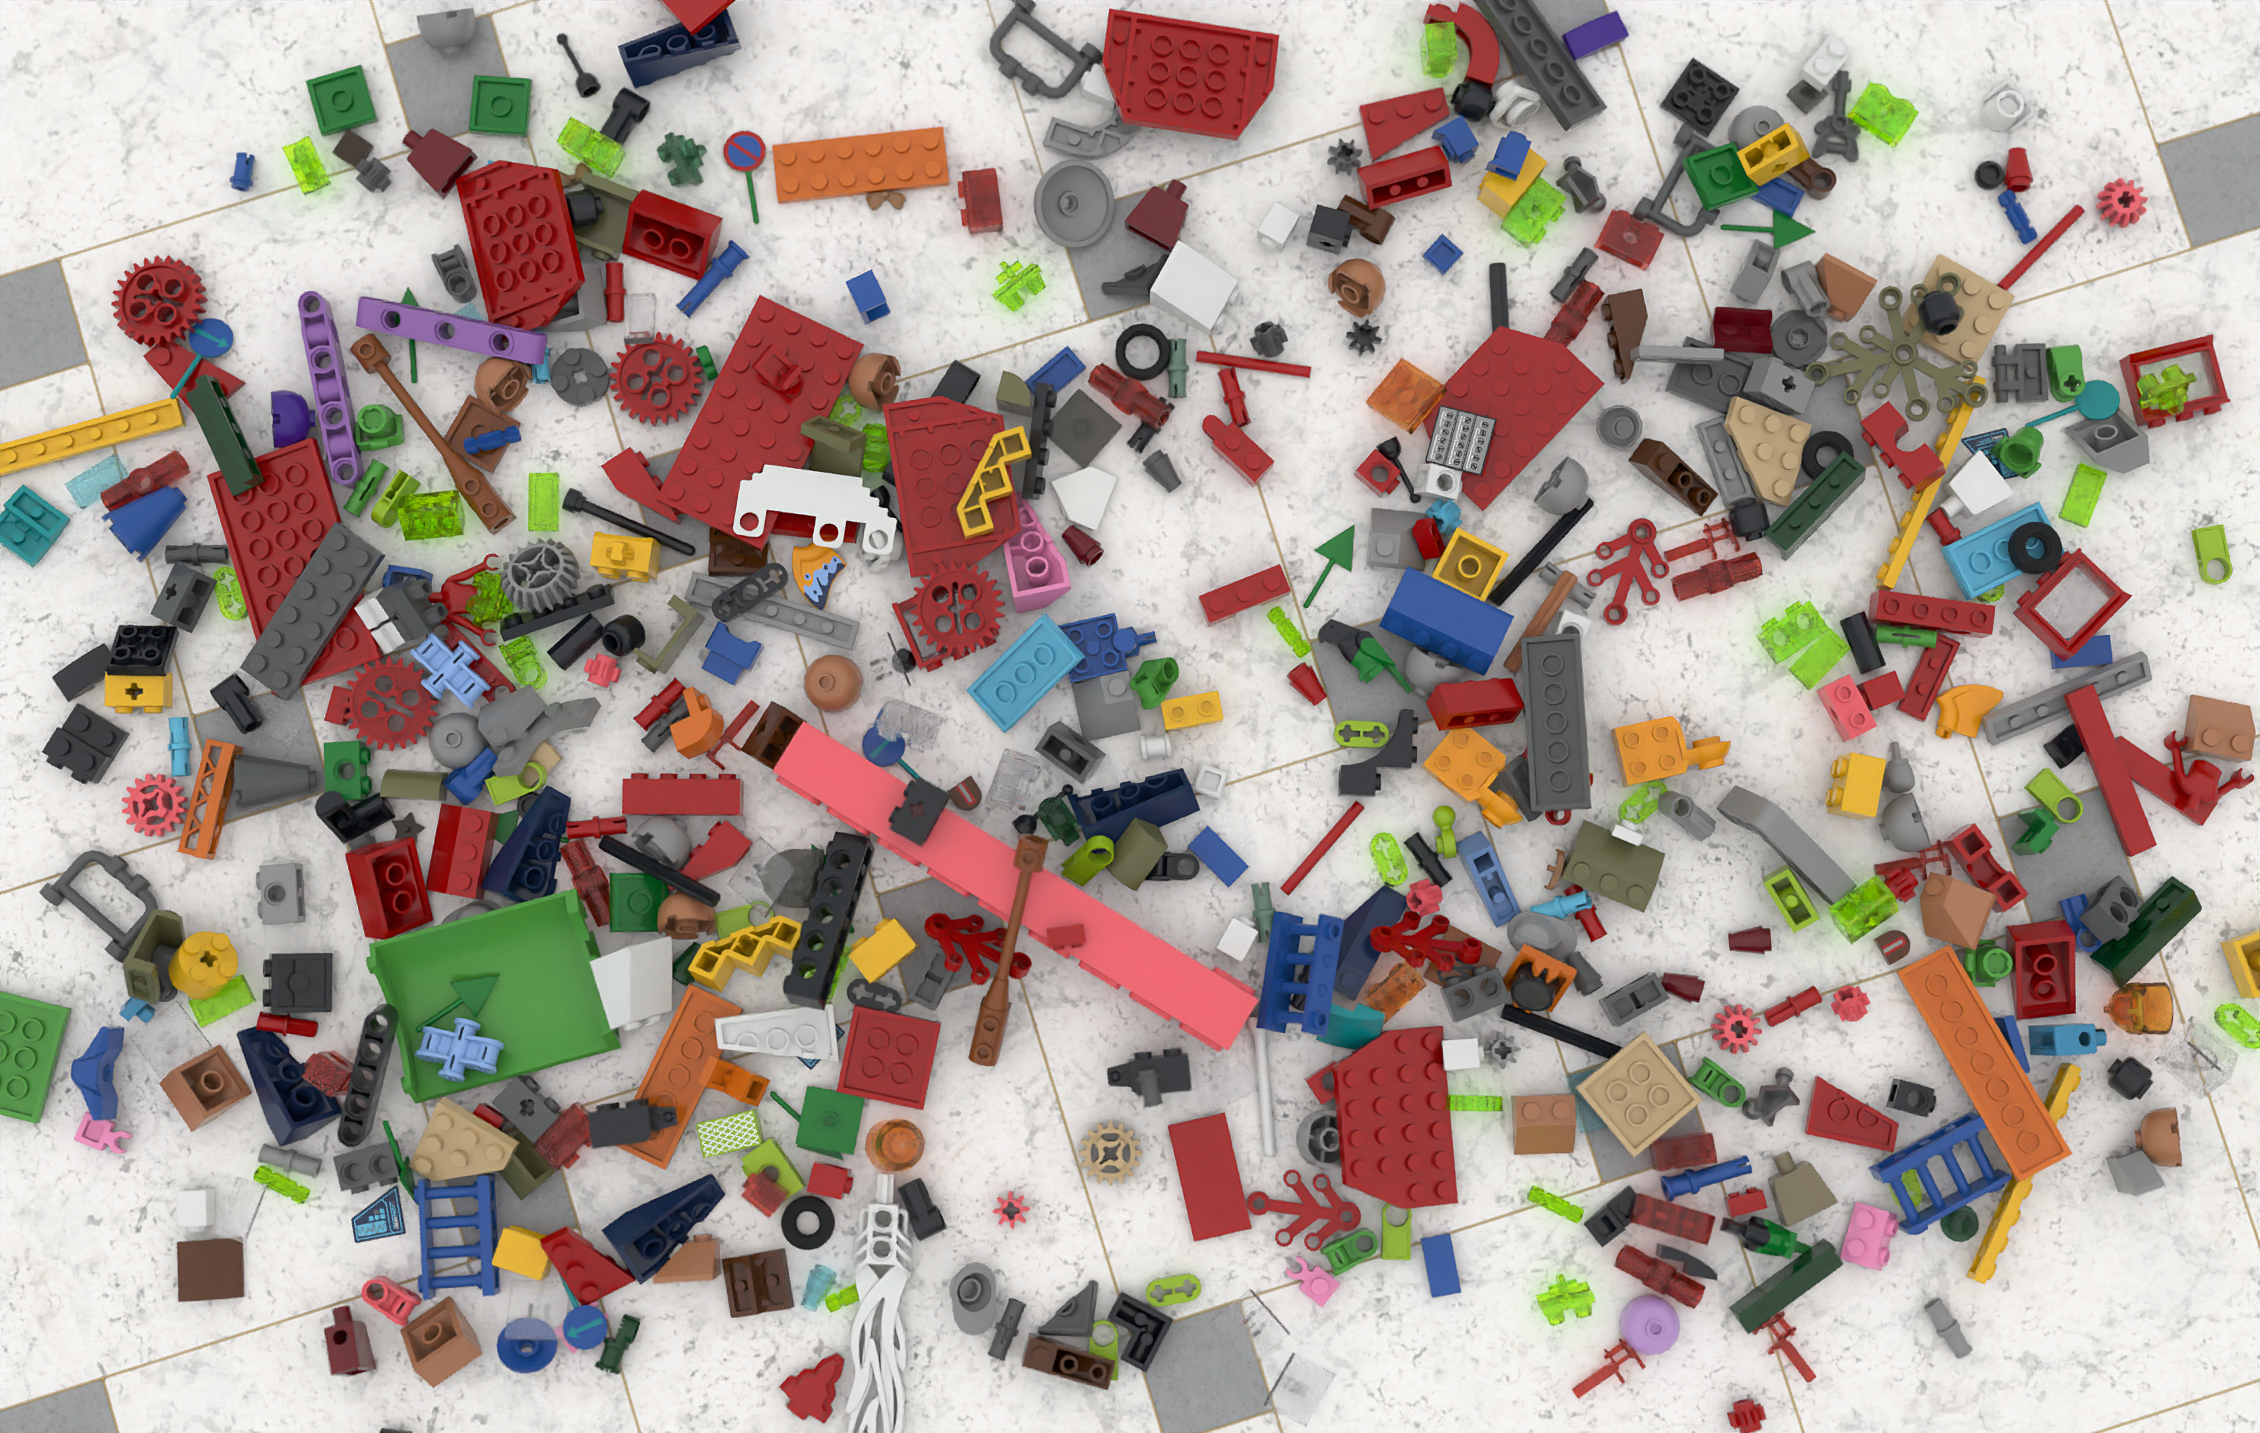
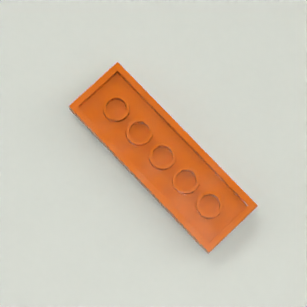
[772,127,950,204]
[616,984,744,1170]

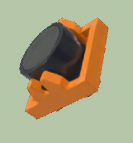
[1502,944,1577,1014]

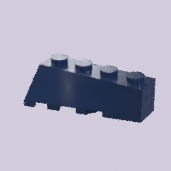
[618,8,742,89]
[1067,768,1200,854]

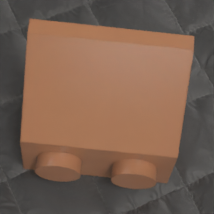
[2181,695,2256,763]
[159,1045,252,1132]
[1511,1093,1576,1155]
[400,1296,483,1388]

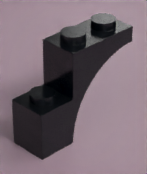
[1338,709,1418,797]

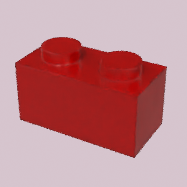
[1412,517,1445,560]
[324,685,352,726]
[1046,924,1086,951]
[1724,1187,1768,1218]

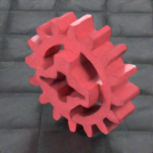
[121,774,189,837]

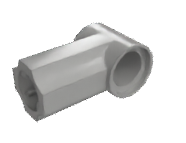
[1781,260,1830,318]
[1658,791,1716,841]

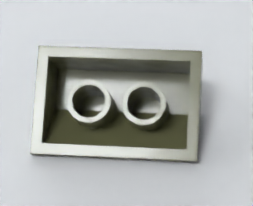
[1561,819,1665,913]

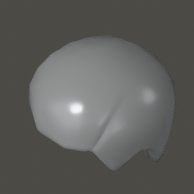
[1596,405,1643,449]

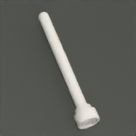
[1247,1016,1276,1157]

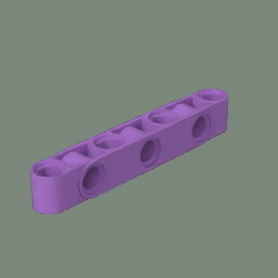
[298,291,365,489]
[356,296,548,365]

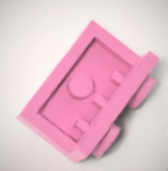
[1840,1202,1899,1271]

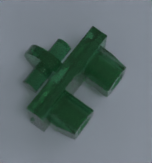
[656,132,707,187]
[1035,796,1080,847]

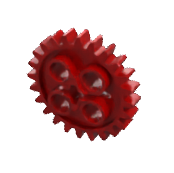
[111,255,208,348]
[609,332,704,427]
[910,560,1005,656]
[341,656,439,751]

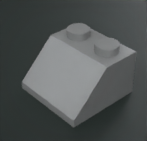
[539,263,607,333]

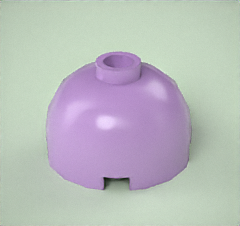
[1619,1294,1680,1355]

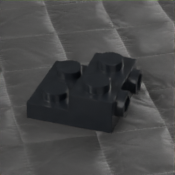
[42,703,130,785]
[262,953,332,1013]

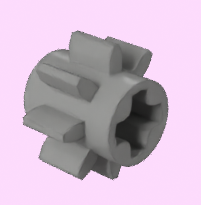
[1484,1032,1521,1069]

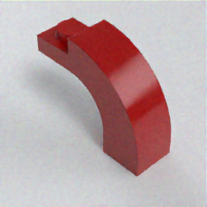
[1423,2,1499,88]

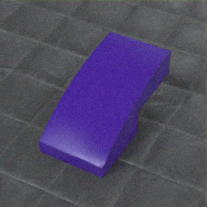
[1562,11,1630,61]

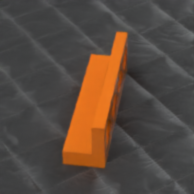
[177,738,243,860]

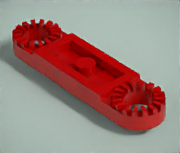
[426,619,517,703]

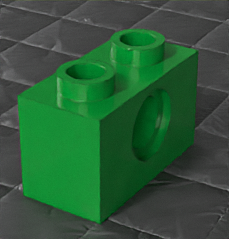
[324,741,372,802]

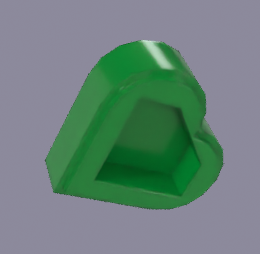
[695,345,719,381]

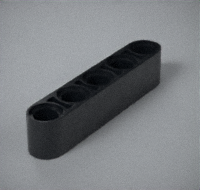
[881,360,981,487]
[337,1004,399,1147]

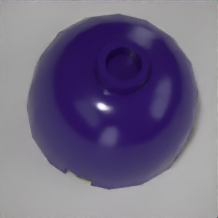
[271,390,316,448]

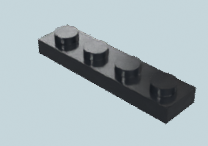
[1021,382,1057,500]
[500,584,615,642]

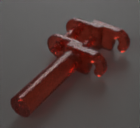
[1664,517,1740,563]
[706,700,760,771]
[1874,839,1952,881]
[1752,1311,1816,1383]
[1571,1338,1646,1399]

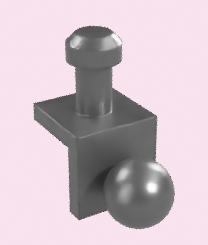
[1556,156,1606,214]
[1742,1067,1800,1126]

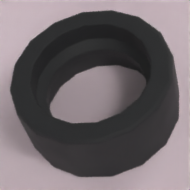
[1115,323,1170,381]

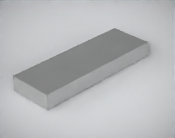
[1630,345,1724,365]
[1695,415,1754,507]

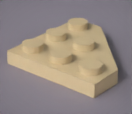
[1724,396,1812,508]
[408,1097,519,1182]

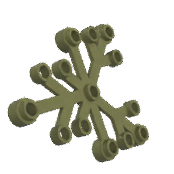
[1805,272,1988,422]

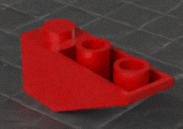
[601,447,682,525]
[668,820,755,891]

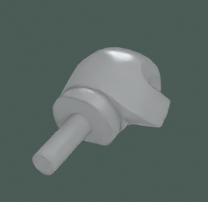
[1882,742,1915,793]

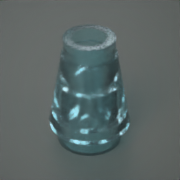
[801,1264,837,1311]

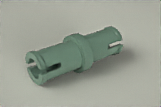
[1166,338,1189,398]
[1251,882,1276,943]

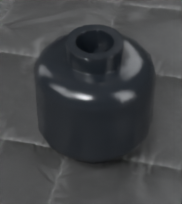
[1451,80,1496,122]
[565,189,604,230]
[1917,290,1962,336]
[1728,497,1770,542]
[602,614,646,657]
[2107,1056,2154,1100]

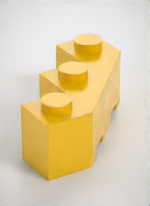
[956,425,1032,540]
[688,915,802,993]

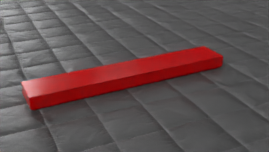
[2063,684,2157,857]

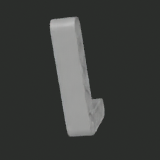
[1717,785,1857,909]

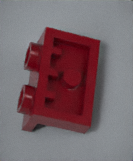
[1710,307,1773,354]

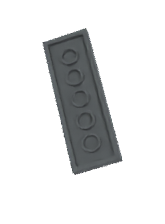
[1474,0,1607,132]
[240,522,386,701]
[1521,633,1592,813]

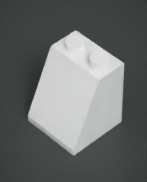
[1150,240,1240,336]
[590,936,672,1031]

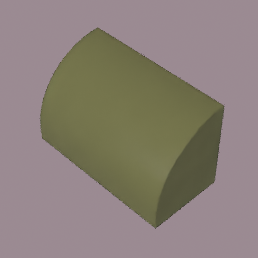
[996,371,1032,418]
[380,769,448,802]
[1106,817,1168,891]
[498,1128,555,1201]

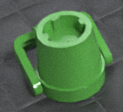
[355,405,404,452]
[1990,426,2044,479]
[1964,940,2013,987]

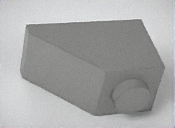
[1730,239,1781,305]
[478,684,546,748]
[2106,1145,2165,1196]

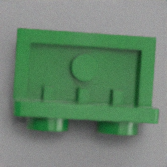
[2011,808,2060,856]

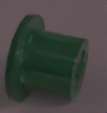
[1940,1205,1979,1242]

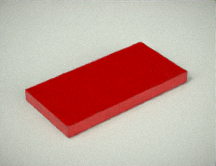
[1167,1112,1252,1242]

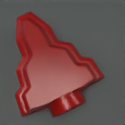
[779,1353,845,1424]

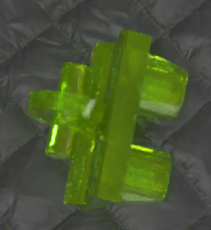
[282,136,331,195]
[991,260,1046,312]
[2137,364,2197,415]
[465,571,514,627]
[1536,1273,1595,1326]

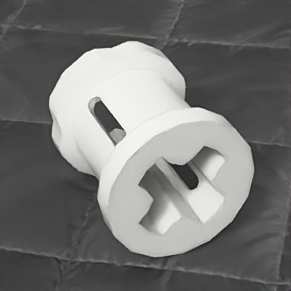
[1140,732,1172,761]

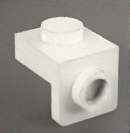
[1609,819,1644,846]

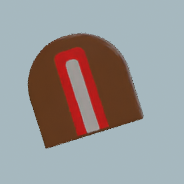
[947,775,982,811]
[1873,930,1910,965]

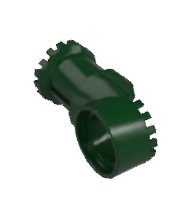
[595,1314,641,1374]

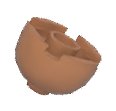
[1327,258,1386,317]
[847,353,901,412]
[474,356,532,414]
[803,654,863,712]
[657,890,717,940]
[2135,1107,2182,1167]

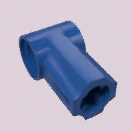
[443,746,498,805]
[2058,894,2102,953]

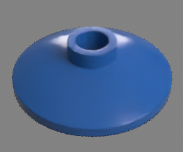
[497,1318,557,1374]

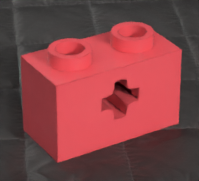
[1816,674,1877,742]

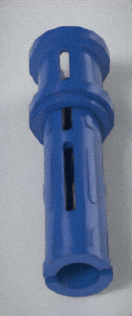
[675,239,750,318]
[1660,1155,1752,1202]

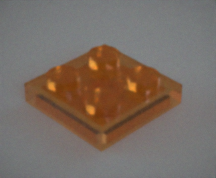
[1365,358,1447,435]
[1363,960,1427,1025]

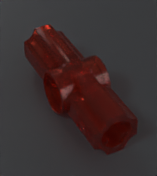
[1544,280,1605,348]
[1087,363,1172,430]
[100,450,191,512]
[1671,552,1763,602]
[560,838,609,928]
[1614,1244,1706,1309]

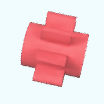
[583,653,622,688]
[1406,878,1443,917]
[1831,986,1870,1022]
[993,1191,1030,1229]

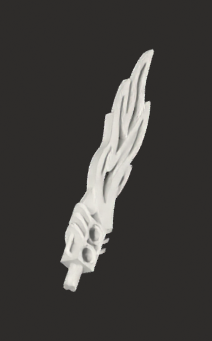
[846,1172,912,1433]

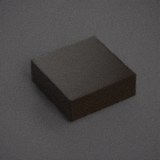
[332,129,374,168]

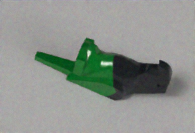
[1317,619,1413,694]
[1720,1216,1811,1259]

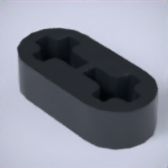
[847,979,902,1012]

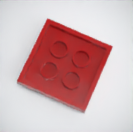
[836,1004,942,1110]

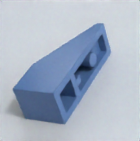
[1455,831,1521,928]

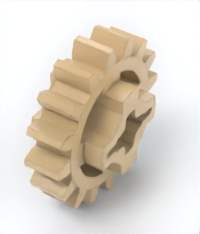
[1078,1120,1142,1186]

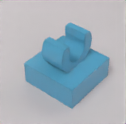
[119,997,156,1023]

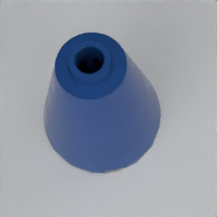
[101,485,187,563]

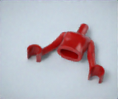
[427,553,499,647]
[2164,730,2254,814]

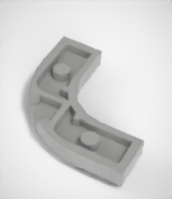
[1043,106,1140,158]
[492,697,601,777]

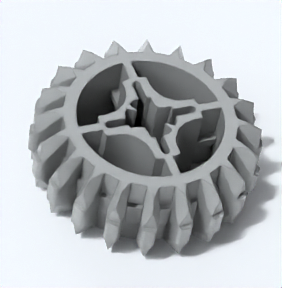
[500,538,580,613]

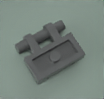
[1991,343,2048,404]

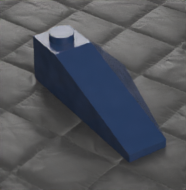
[480,785,571,904]
[1301,885,1407,1001]
[236,1026,342,1147]
[601,1173,725,1285]

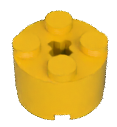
[168,931,238,1000]

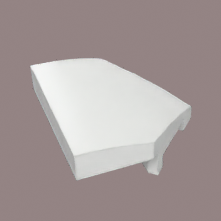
[1049,466,1118,531]

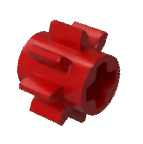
[1881,866,1918,903]
[1727,1398,1767,1433]

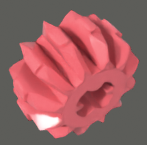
[2095,178,2148,228]
[1711,1004,1762,1054]

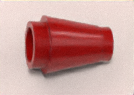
[2003,147,2033,193]
[1286,662,1327,706]

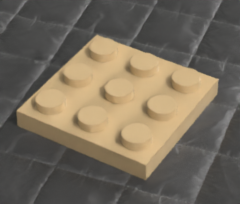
[1901,254,2015,372]
[1575,1031,1702,1158]

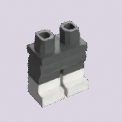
[354,576,448,654]

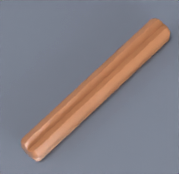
[1503,570,1578,673]

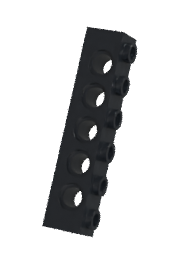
[783,831,875,1010]

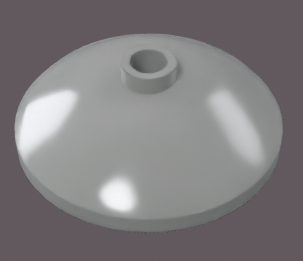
[1034,160,1115,248]

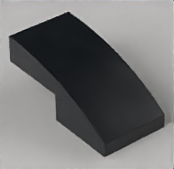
[52,643,110,702]
[2043,722,2085,769]
[1583,1185,1648,1247]
[1655,1243,1718,1280]

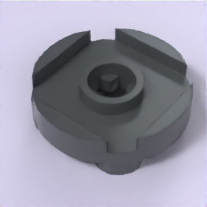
[1770,309,1828,369]
[551,348,610,407]

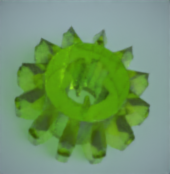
[862,423,890,473]

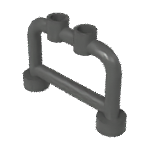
[989,0,1103,99]
[1632,122,1720,237]
[39,850,158,963]

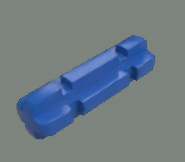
[1998,190,2038,244]
[463,425,521,455]

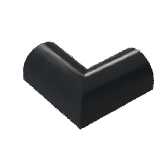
[315,791,396,844]
[1107,1291,1174,1373]

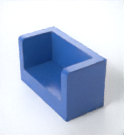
[846,269,890,325]

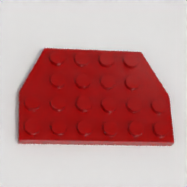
[1101,8,1279,141]
[455,160,585,344]
[1419,326,1605,511]
[883,396,1021,578]
[1332,1026,1458,1209]

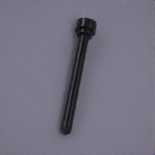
[562,488,696,556]

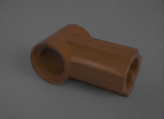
[1786,158,1837,200]
[1337,194,1396,245]

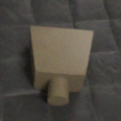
[1768,1151,1838,1227]

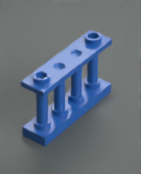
[1256,912,1344,1037]
[1869,1112,2012,1235]
[414,1174,501,1300]

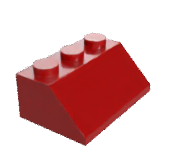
[622,189,723,281]
[426,804,499,900]
[345,837,433,940]

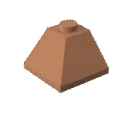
[1814,253,1878,323]
[1920,872,1997,950]
[653,1234,721,1284]

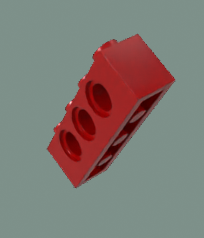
[1868,590,1996,638]

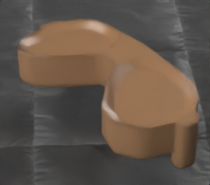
[559,162,592,189]
[865,191,906,210]
[1544,849,1565,891]

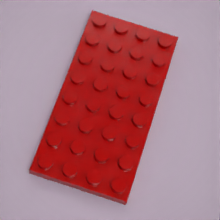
[656,295,864,551]
[206,437,383,695]

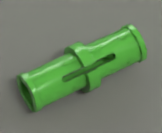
[343,458,389,517]
[1876,624,1937,649]

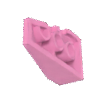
[1003,492,1071,614]

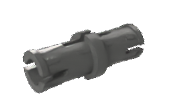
[1550,247,1599,304]
[165,543,228,566]
[641,699,690,753]
[987,1298,1026,1361]

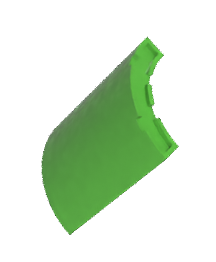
[366,888,621,1104]

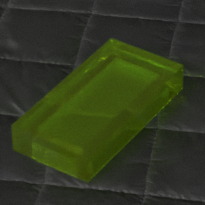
[2058,463,2108,528]
[528,473,560,532]
[1788,628,1851,690]
[188,975,256,1028]

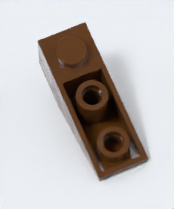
[1601,288,1648,385]
[1628,438,1718,517]
[1021,1332,1116,1391]

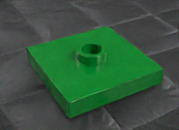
[306,65,378,137]
[469,75,533,138]
[1682,142,1759,212]
[609,873,669,932]
[795,1085,865,1155]

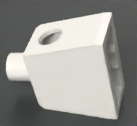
[1938,450,2015,519]

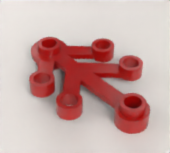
[1586,518,1669,626]
[1369,911,1483,972]
[924,913,1032,985]
[1247,1169,1361,1251]

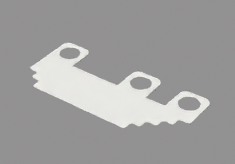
[733,465,897,555]

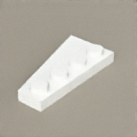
[714,1002,839,1062]

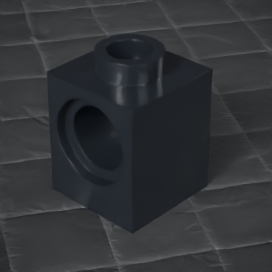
[1886,1078,1936,1118]

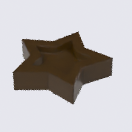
[392,812,426,846]

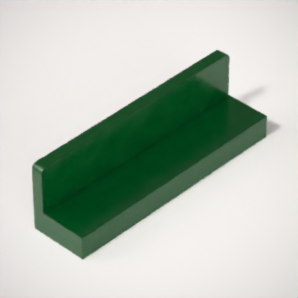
[186,374,265,496]
[1764,451,1866,561]
[2089,876,2202,989]
[1729,1238,1844,1334]

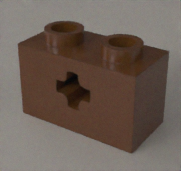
[741,701,807,770]

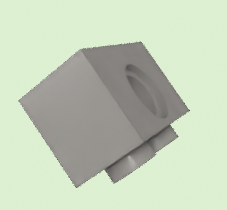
[256,863,306,925]

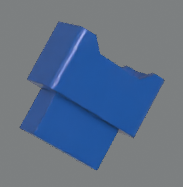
[701,621,764,686]

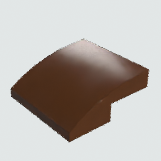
[708,527,769,577]
[177,1237,245,1302]
[722,1248,794,1318]

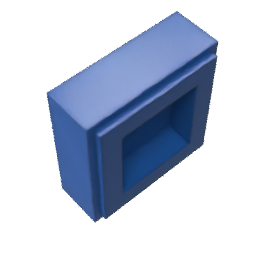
[1422,234,1464,276]

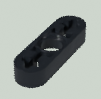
[712,563,789,622]

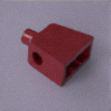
[403,129,478,199]
[1125,179,1189,253]
[324,1305,376,1377]

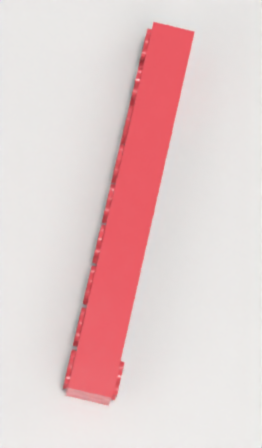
[773,721,1259,1052]

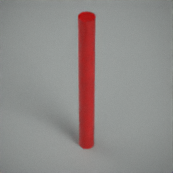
[1997,204,2085,291]
[1196,350,1311,378]
[1280,801,1365,896]

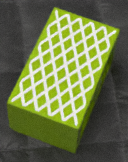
[696,1108,765,1158]

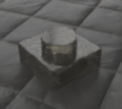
[1786,79,1829,115]

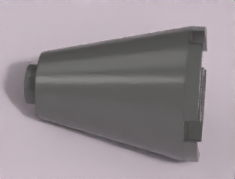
[234,754,316,812]

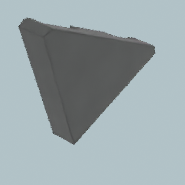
[1101,254,1169,296]
[1037,1280,1098,1337]

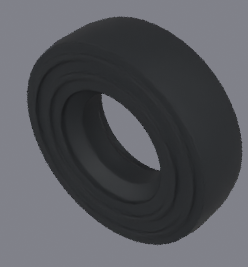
[1801,431,1854,481]
[2008,522,2062,575]
[781,1196,835,1250]

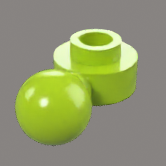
[1432,805,1456,859]

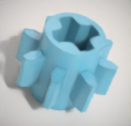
[1425,498,1463,536]

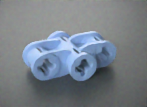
[410,631,492,709]
[415,1018,504,1083]

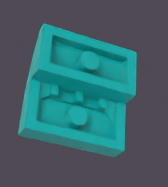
[0,484,70,568]
[1316,1003,1385,1049]

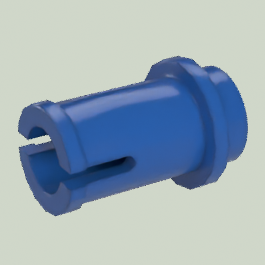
[229,152,255,191]

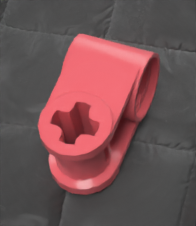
[361,1275,422,1326]

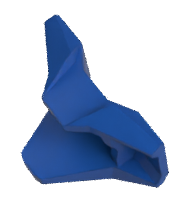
[71,1026,124,1121]

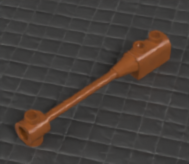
[350,333,517,535]
[968,834,1049,1066]

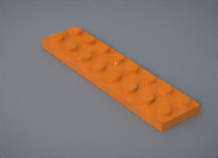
[1896,944,2072,1182]

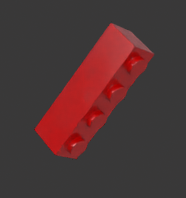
[622,773,744,816]

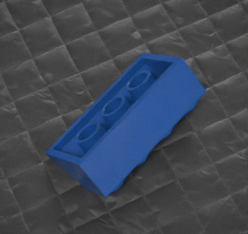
[1379,566,1514,676]

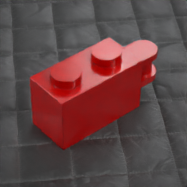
[1202,415,1275,487]

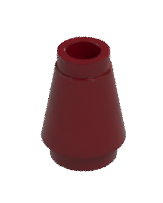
[1061,525,1104,567]
[1728,925,1772,955]
[1661,972,1705,1004]

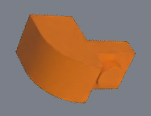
[669,686,724,759]
[698,1055,770,1107]

